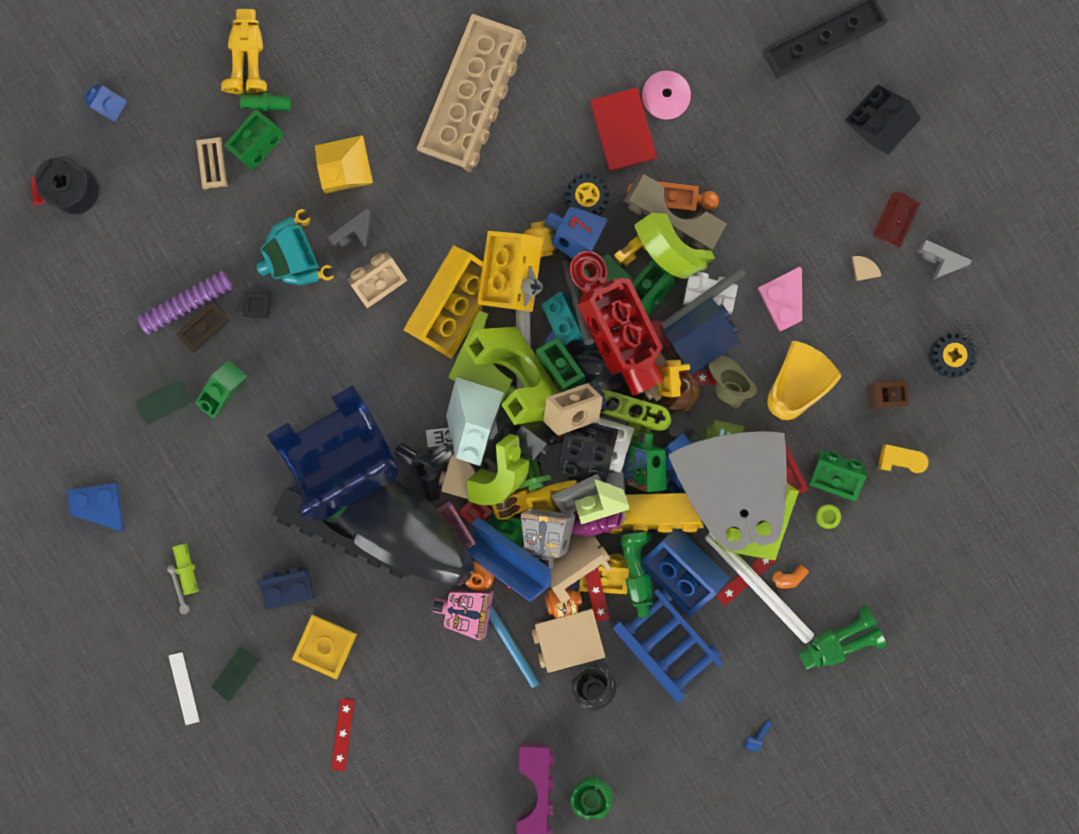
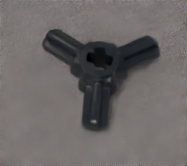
[395,443,454,501]

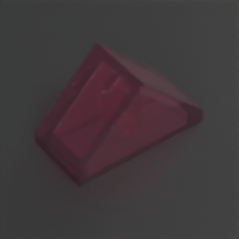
[437,501,476,550]

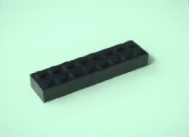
[763,0,888,79]

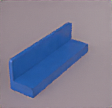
[464,518,551,602]

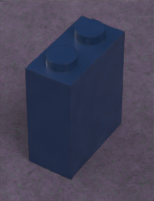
[662,298,740,376]

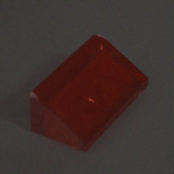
[873,192,921,248]

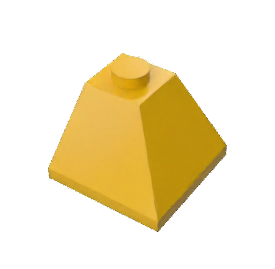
[315,135,373,194]

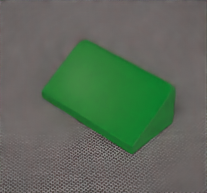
[487,514,524,549]

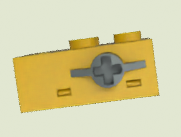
[477,231,543,312]

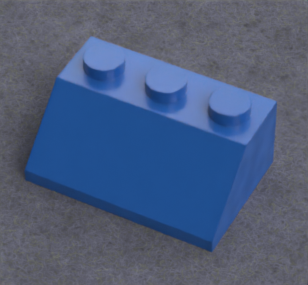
[641,529,730,616]

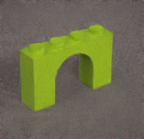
[463,326,560,425]

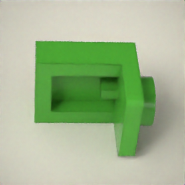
[519,456,552,491]

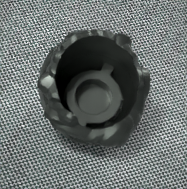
[571,665,617,710]

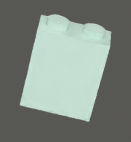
[446,377,504,466]

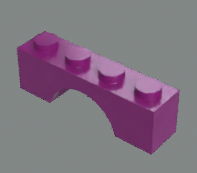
[517,743,554,834]

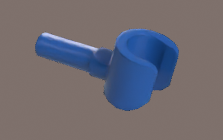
[745,720,772,751]

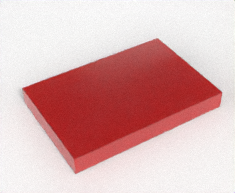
[590,87,657,172]

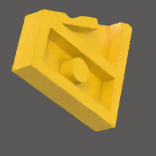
[613,236,646,267]

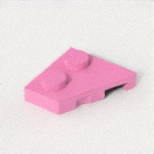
[757,267,802,332]

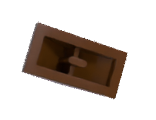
[868,381,909,409]

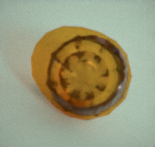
[663,370,700,413]

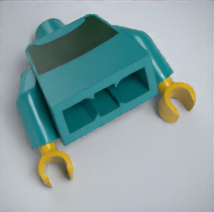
[256,209,334,285]

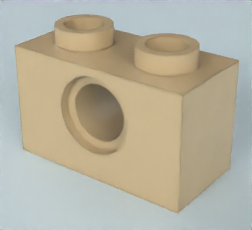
[543,383,603,435]

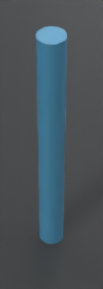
[489,604,540,688]

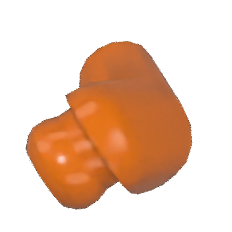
[772,564,809,589]

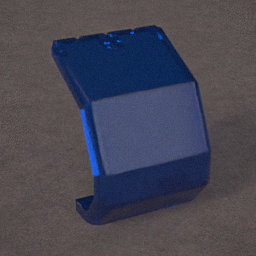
[267,385,399,521]

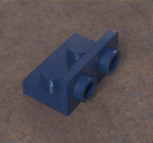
[257,566,315,610]

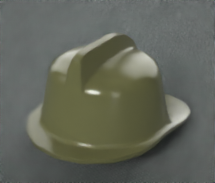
[708,355,757,409]

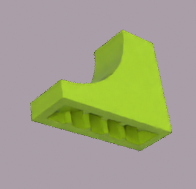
[448,310,515,403]
[714,483,799,560]

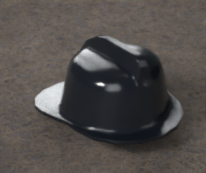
[573,348,626,390]

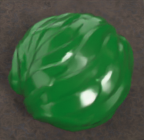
[570,777,613,820]

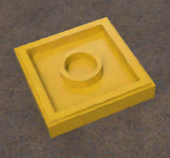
[292,614,358,679]

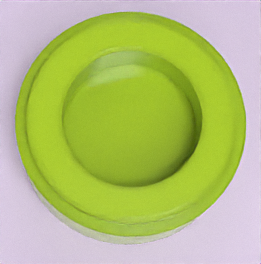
[815,504,841,529]

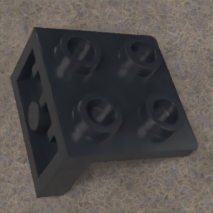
[557,423,619,483]

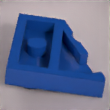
[67,483,124,531]

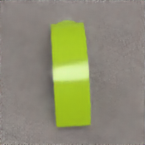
[634,213,715,279]
[467,434,529,505]

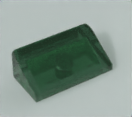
[135,380,192,425]
[211,646,261,702]

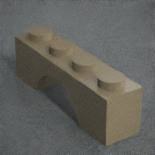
[623,174,727,250]

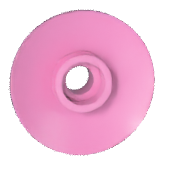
[642,71,691,120]

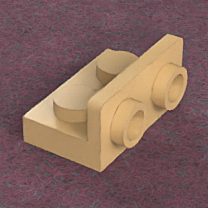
[347,252,408,308]

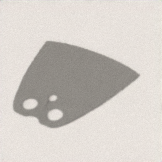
[668,431,787,551]

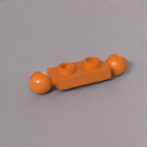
[626,181,719,212]

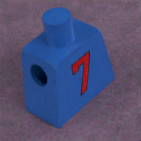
[544,207,608,258]

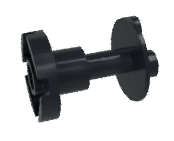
[35,156,100,215]

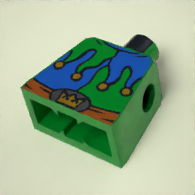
[621,431,666,492]

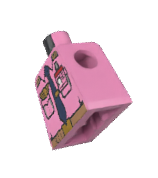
[433,589,494,640]

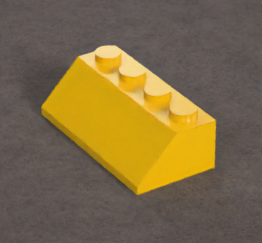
[403,245,484,359]

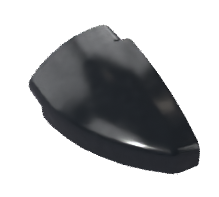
[338,475,474,586]

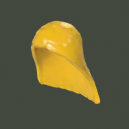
[767,341,841,420]

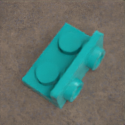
[542,292,584,346]

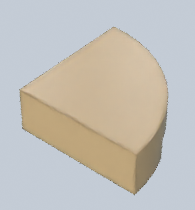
[851,256,882,281]

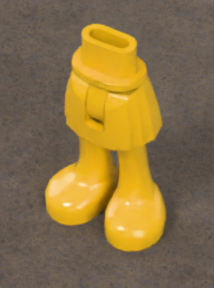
[221,9,267,94]

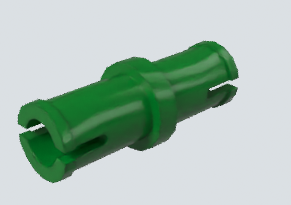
[240,92,291,112]

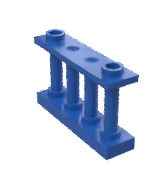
[612,588,723,703]

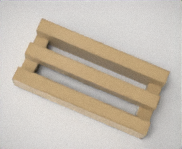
[196,137,228,190]

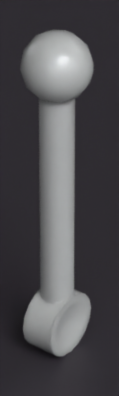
[167,564,190,614]

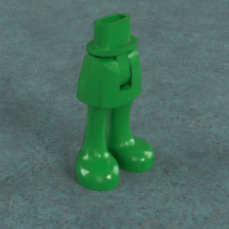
[619,532,653,618]
[798,605,887,670]

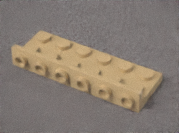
[417,14,526,172]

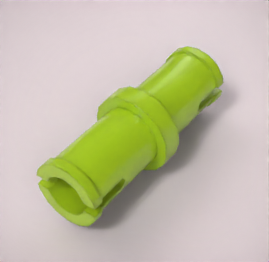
[172,543,199,595]

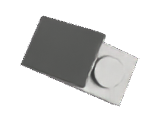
[328,208,373,249]

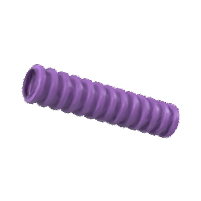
[137,270,233,335]

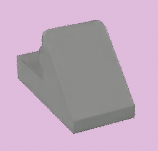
[918,240,972,280]

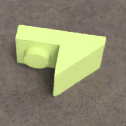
[574,479,630,524]

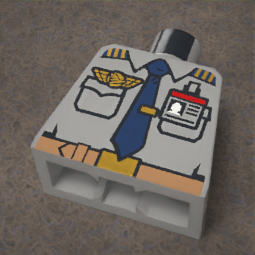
[521,509,575,570]

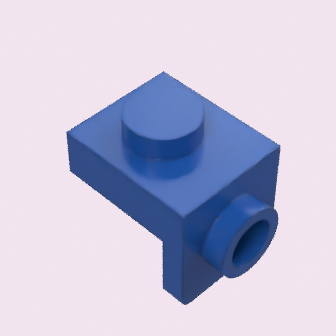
[84,84,127,122]

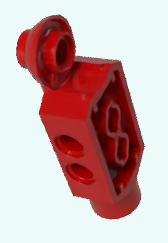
[569,251,664,395]

